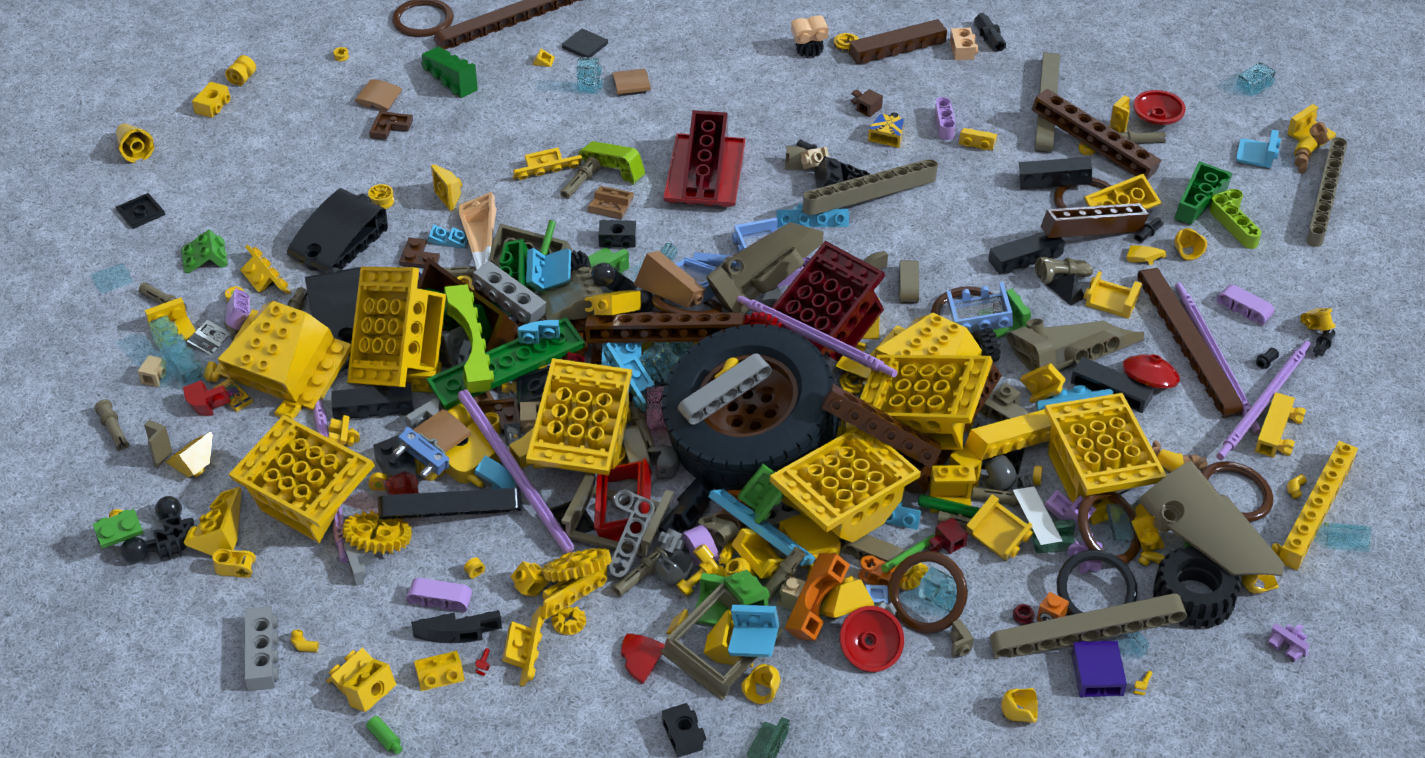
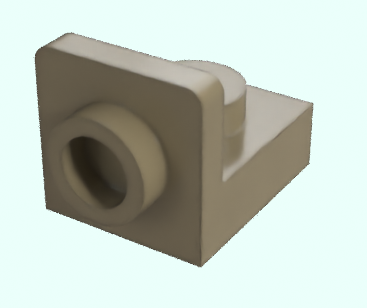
[993,383,1021,406]
[950,619,974,657]

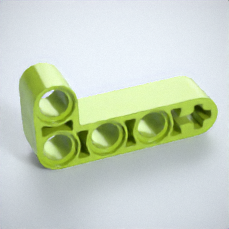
[578,141,645,185]
[1209,189,1262,249]

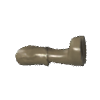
[1035,257,1093,284]

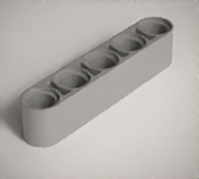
[678,354,772,425]

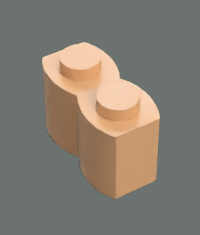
[791,16,828,44]

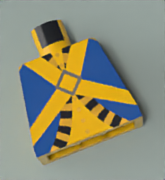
[868,112,904,148]

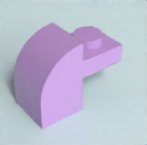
[1044,489,1096,530]
[681,525,719,565]

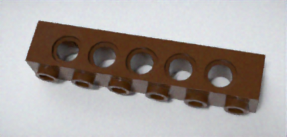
[822,384,941,468]

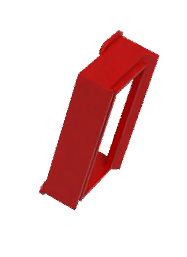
[594,458,652,542]

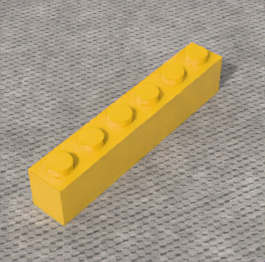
[964,409,1051,460]

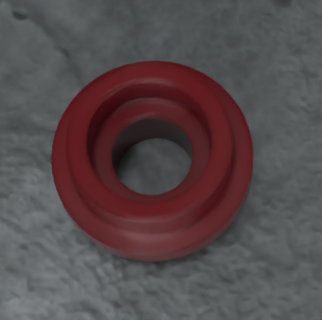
[1012,604,1035,625]

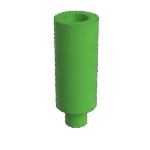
[366,716,403,754]

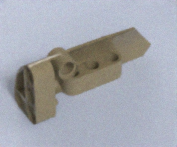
[706,222,824,315]
[1007,318,1144,372]
[1139,461,1284,576]

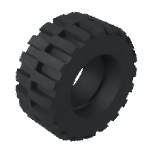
[1153,546,1240,629]

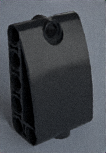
[287,188,388,273]
[305,267,361,356]

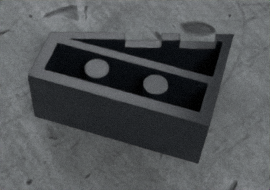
[373,434,419,494]

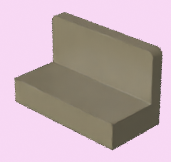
[144,420,172,468]

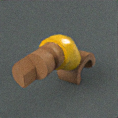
[1294,122,1330,173]
[1152,440,1207,472]

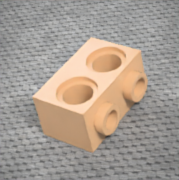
[950,28,978,60]

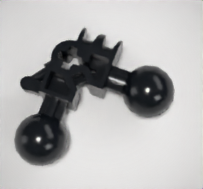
[591,263,654,313]
[121,496,194,563]

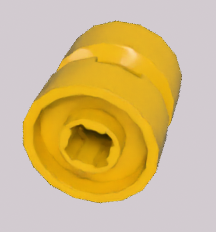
[225,55,256,86]

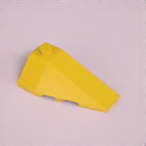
[1084,174,1162,210]
[184,486,242,556]

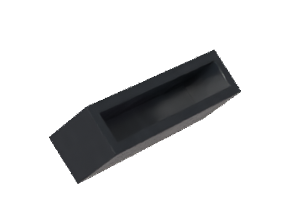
[1019,157,1092,189]
[988,232,1065,274]
[1071,357,1155,413]
[331,383,414,421]

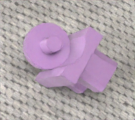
[1067,533,1102,574]
[1268,623,1310,662]

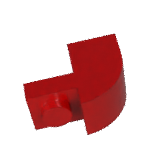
[183,380,231,416]

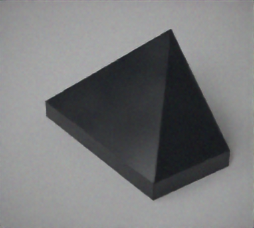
[1046,273,1084,306]

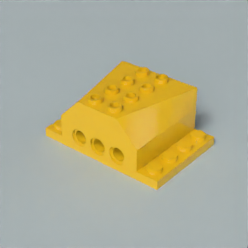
[347,266,446,387]
[214,301,351,411]
[870,313,982,358]
[860,354,993,450]
[526,358,632,475]
[1045,393,1167,503]
[228,415,375,543]
[769,427,921,543]

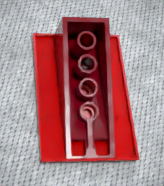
[663,110,746,207]

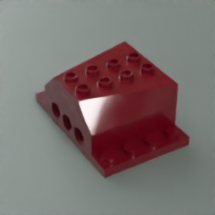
[772,240,885,368]

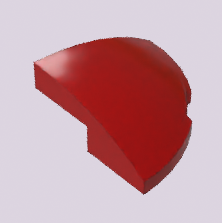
[621,633,665,684]

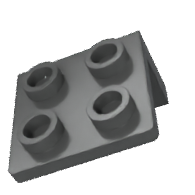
[439,326,471,369]

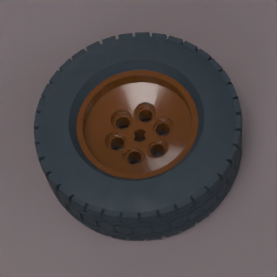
[662,324,839,491]

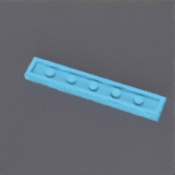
[708,489,815,566]

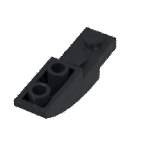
[658,474,713,533]
[411,610,502,643]

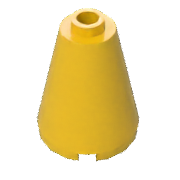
[116,123,154,163]

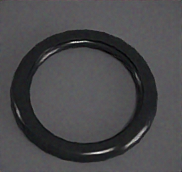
[1056,550,1138,615]

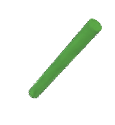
[530,220,556,292]
[881,534,935,573]

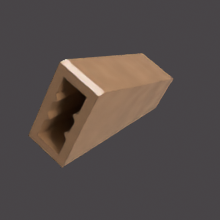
[634,251,706,308]

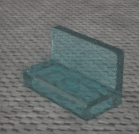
[1324,522,1372,552]

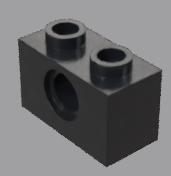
[598,220,636,248]
[662,703,706,758]

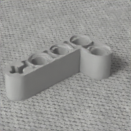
[609,490,655,577]

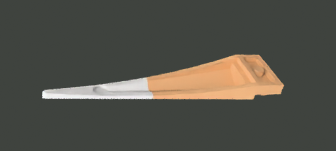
[459,192,497,269]

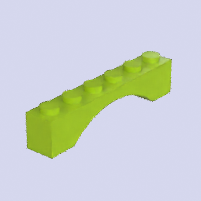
[444,284,494,393]

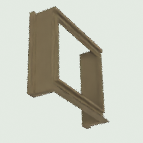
[561,472,674,557]
[661,583,783,700]

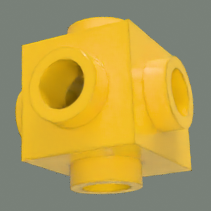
[510,561,549,597]

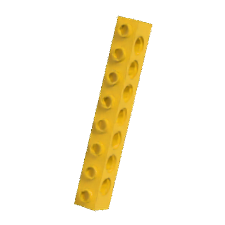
[1279,441,1358,571]

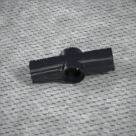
[974,13,1006,52]

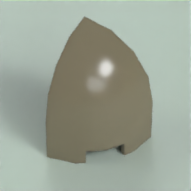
[785,146,806,170]
[863,251,888,270]

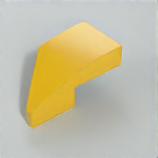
[1126,245,1166,265]

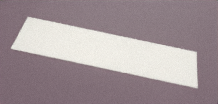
[1013,486,1063,545]

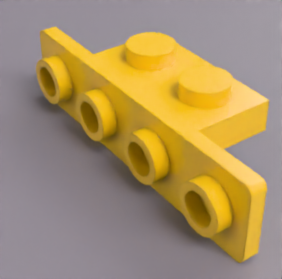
[512,147,582,180]
[240,244,291,294]
[542,567,607,619]
[502,606,545,686]

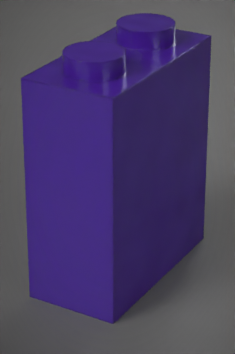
[1071,640,1127,697]

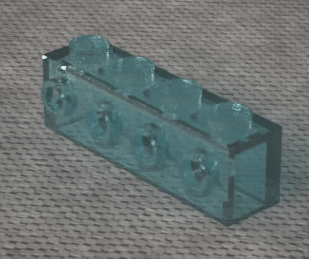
[149,315,203,387]

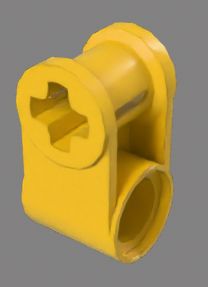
[1300,308,1336,331]
[212,549,256,578]

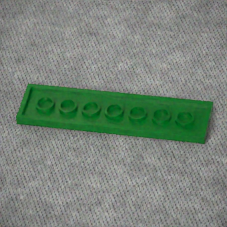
[427,317,585,410]

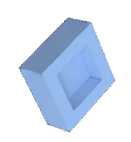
[866,585,888,605]

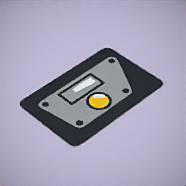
[503,423,522,446]

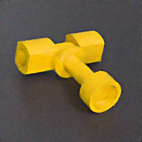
[676,544,725,597]

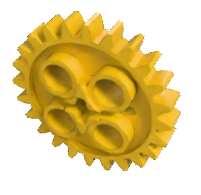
[342,510,412,554]
[542,547,612,582]

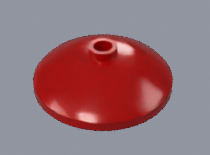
[1133,90,1186,125]
[1122,354,1180,388]
[839,606,904,672]

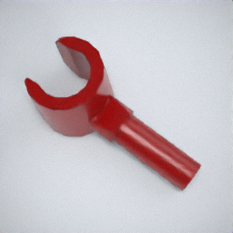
[475,648,490,676]

